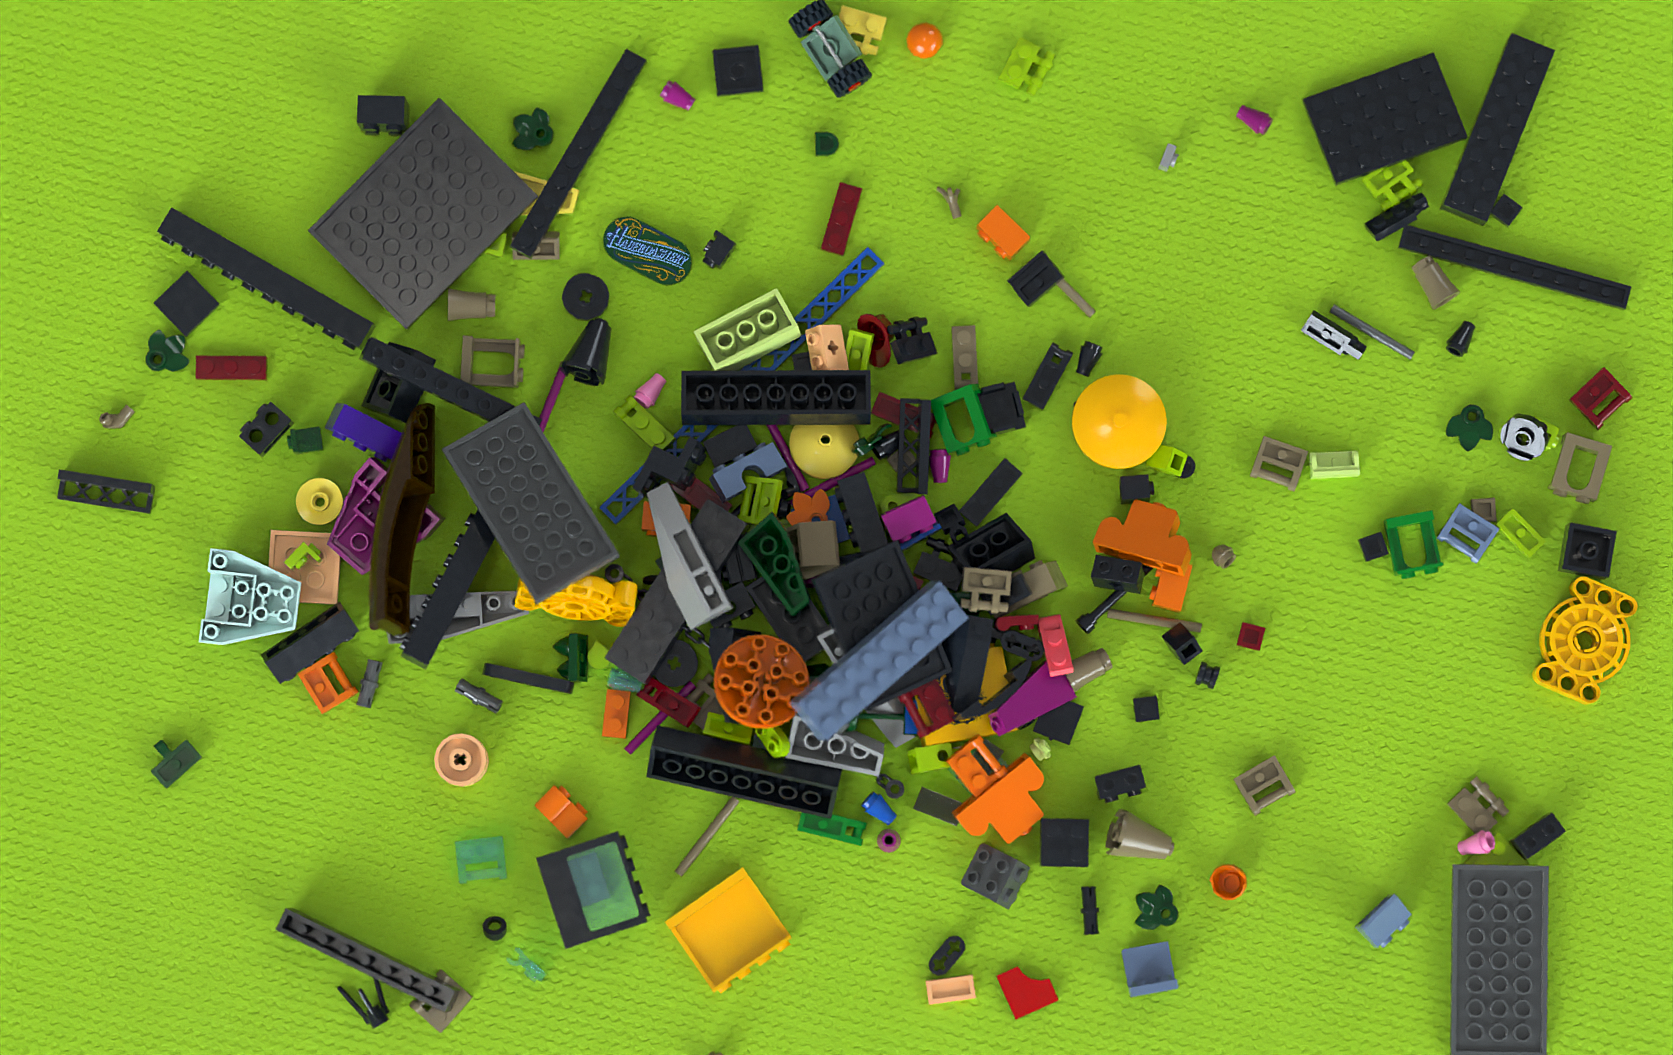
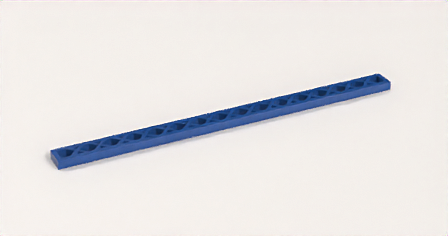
[599,247,884,525]

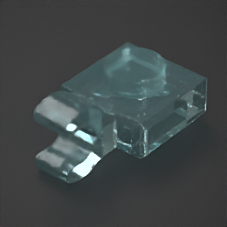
[506,948,547,982]

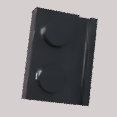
[1007,251,1065,307]

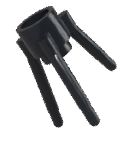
[337,978,390,1029]

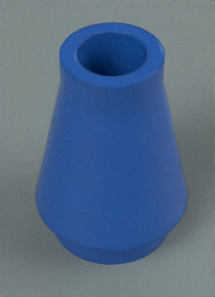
[861,791,897,825]

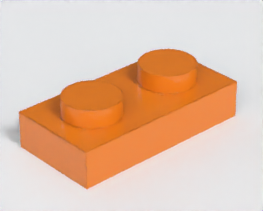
[602,689,631,739]

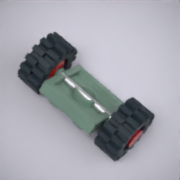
[788,0,872,98]

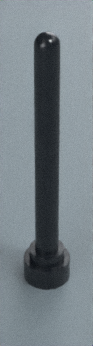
[1075,565,1153,634]

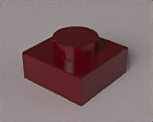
[1236,622,1265,651]

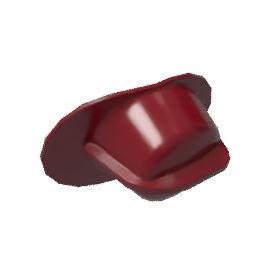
[857,314,894,368]

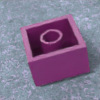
[880,495,936,544]

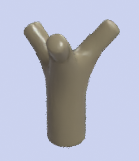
[936,186,962,219]

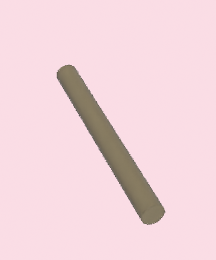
[1107,609,1202,633]
[675,797,740,877]

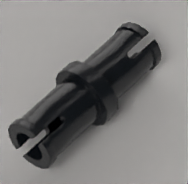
[1080,886,1099,935]

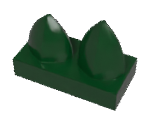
[553,633,588,682]

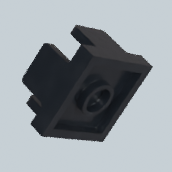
[977,382,1026,435]

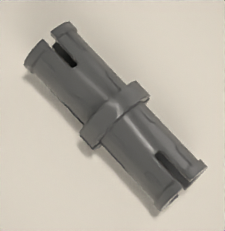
[356,659,383,708]
[455,678,503,714]

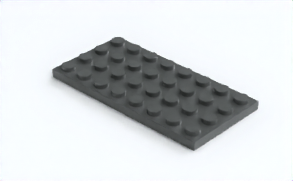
[442,402,620,605]
[1450,864,1549,1055]

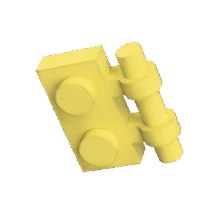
[839,6,887,55]

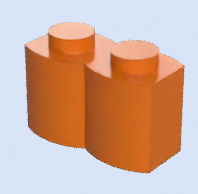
[534,785,588,839]

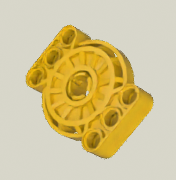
[514,574,638,627]
[1532,576,1638,704]

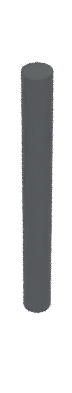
[1330,304,1415,360]

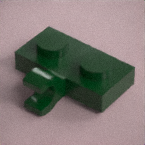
[151,740,202,789]

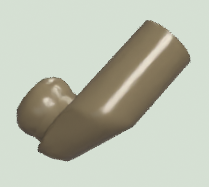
[99,405,135,429]

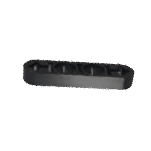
[482,663,574,694]

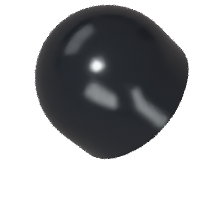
[483,916,507,941]

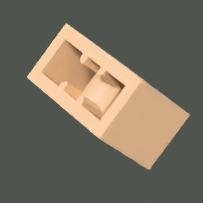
[805,325,849,370]

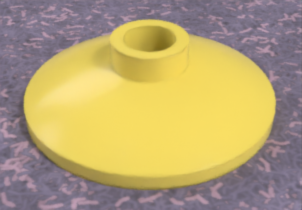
[296,478,343,525]

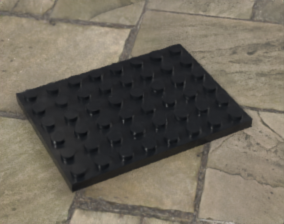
[308,98,539,330]

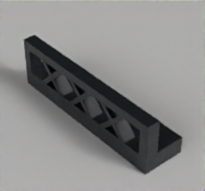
[896,398,931,495]
[57,469,156,514]

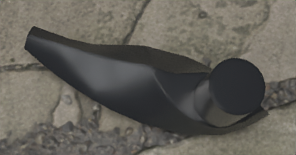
[781,456,801,499]

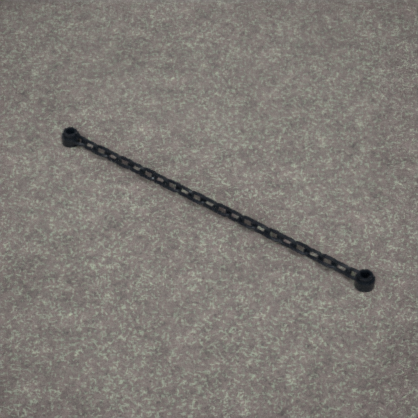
[605,564,904,799]

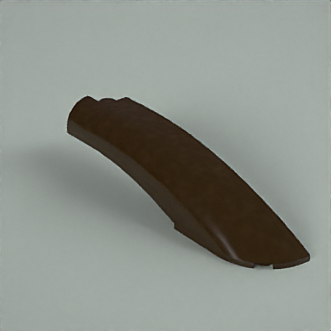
[369,403,435,636]

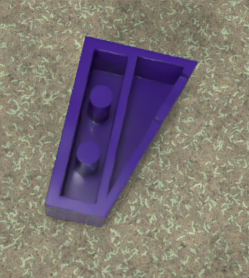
[324,403,401,462]

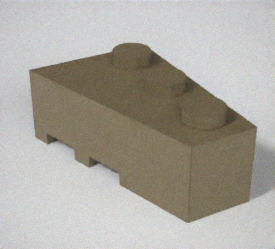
[993,560,1068,619]

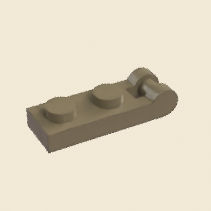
[952,325,978,390]

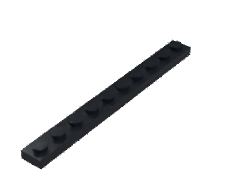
[510,49,647,259]
[1398,225,1632,310]

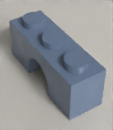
[709,442,787,503]

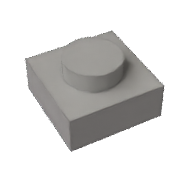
[1158,143,1179,172]

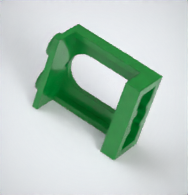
[931,384,997,456]
[1383,510,1444,579]

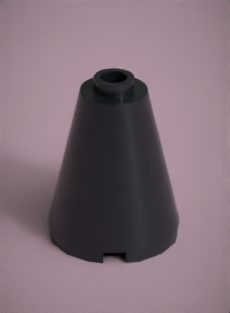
[560,318,611,386]

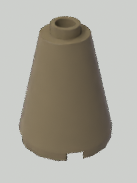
[1106,809,1174,859]

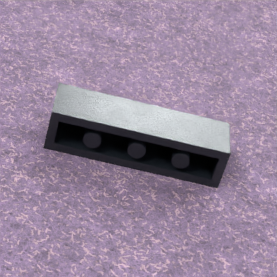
[261,602,359,684]

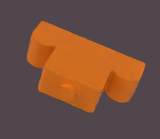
[1093,500,1192,576]
[951,753,1044,843]

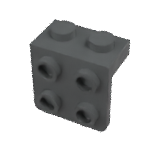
[961,843,1030,910]

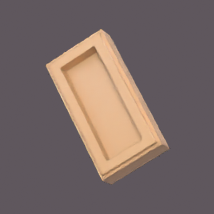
[926,974,976,1005]

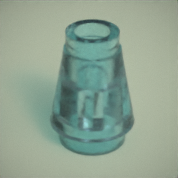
[606,667,642,693]

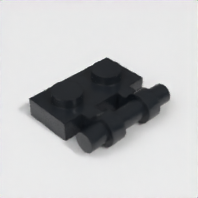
[887,316,938,365]
[913,536,962,592]

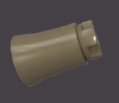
[1412,255,1460,310]
[448,288,495,321]
[1065,648,1113,692]

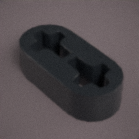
[1000,630,1044,661]
[928,936,965,975]

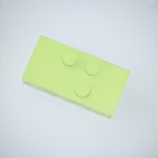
[694,288,801,371]

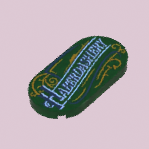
[603,217,692,286]

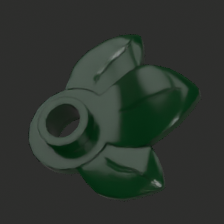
[512,107,554,151]
[145,330,190,372]
[1446,405,1493,452]
[852,423,892,457]
[1135,885,1179,930]

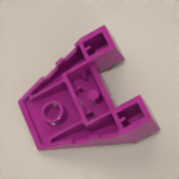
[327,457,446,575]

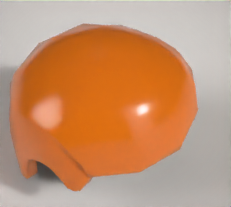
[907,23,943,59]
[1210,864,1247,900]

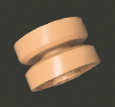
[434,733,489,787]

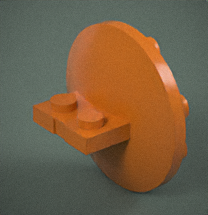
[714,635,809,729]

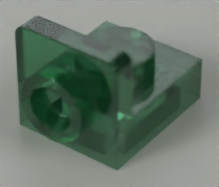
[287,426,324,455]

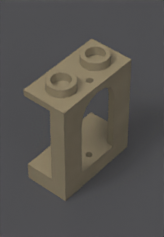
[460,336,525,388]
[1548,432,1612,504]

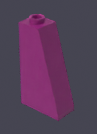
[988,660,1077,737]

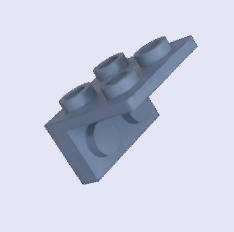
[1121,942,1178,997]

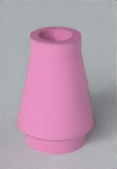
[634,373,667,409]
[1458,830,1495,855]

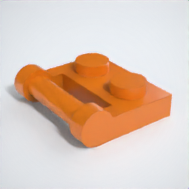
[298,652,359,714]
[945,734,1008,798]

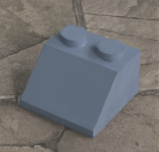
[1355,894,1411,948]

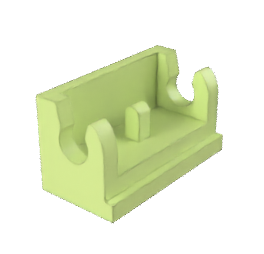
[1309,450,1360,479]

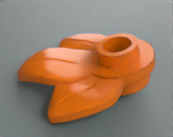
[786,489,830,526]

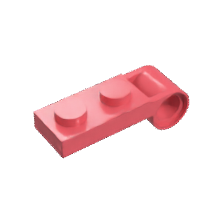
[1037,614,1074,677]

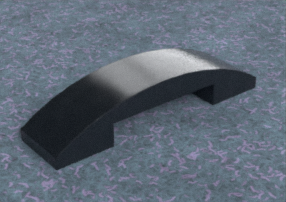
[952,659,1032,721]

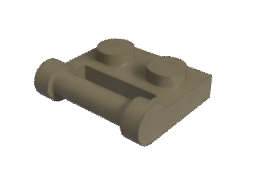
[1250,436,1308,492]
[1233,755,1295,816]
[409,969,473,1033]

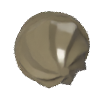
[1212,544,1236,569]

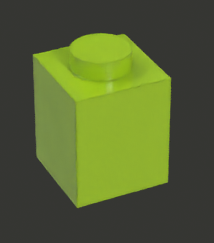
[1146,445,1188,477]

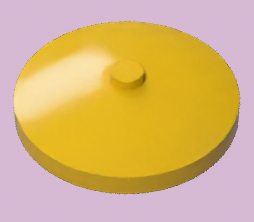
[1072,374,1167,469]

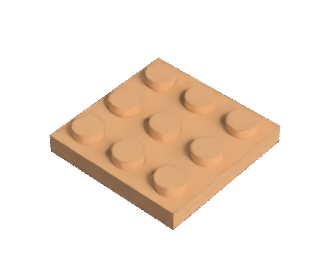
[268,530,341,605]

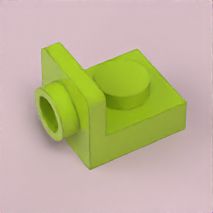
[1534,416,1561,452]
[284,542,322,570]

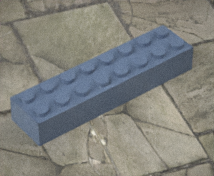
[789,581,968,741]

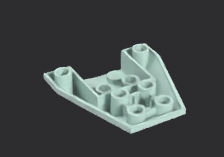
[199,548,301,645]

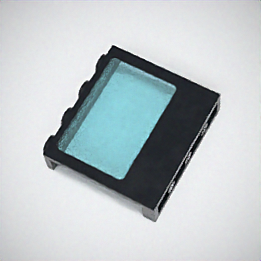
[536,831,651,949]

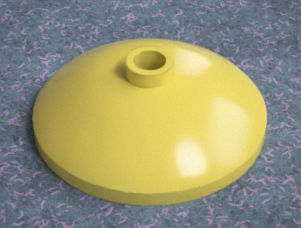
[789,425,859,479]

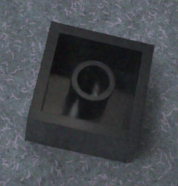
[357,95,409,136]
[1558,522,1617,580]
[1039,818,1089,867]

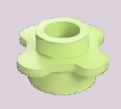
[1030,737,1051,761]

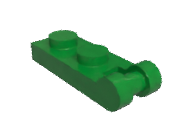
[797,812,867,846]

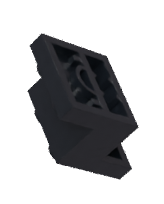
[632,437,707,499]

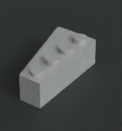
[785,713,884,776]

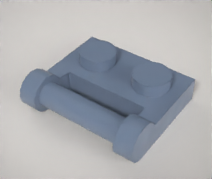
[1436,503,1499,564]

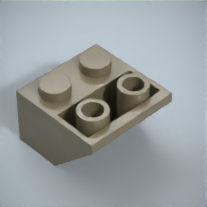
[786,520,840,580]

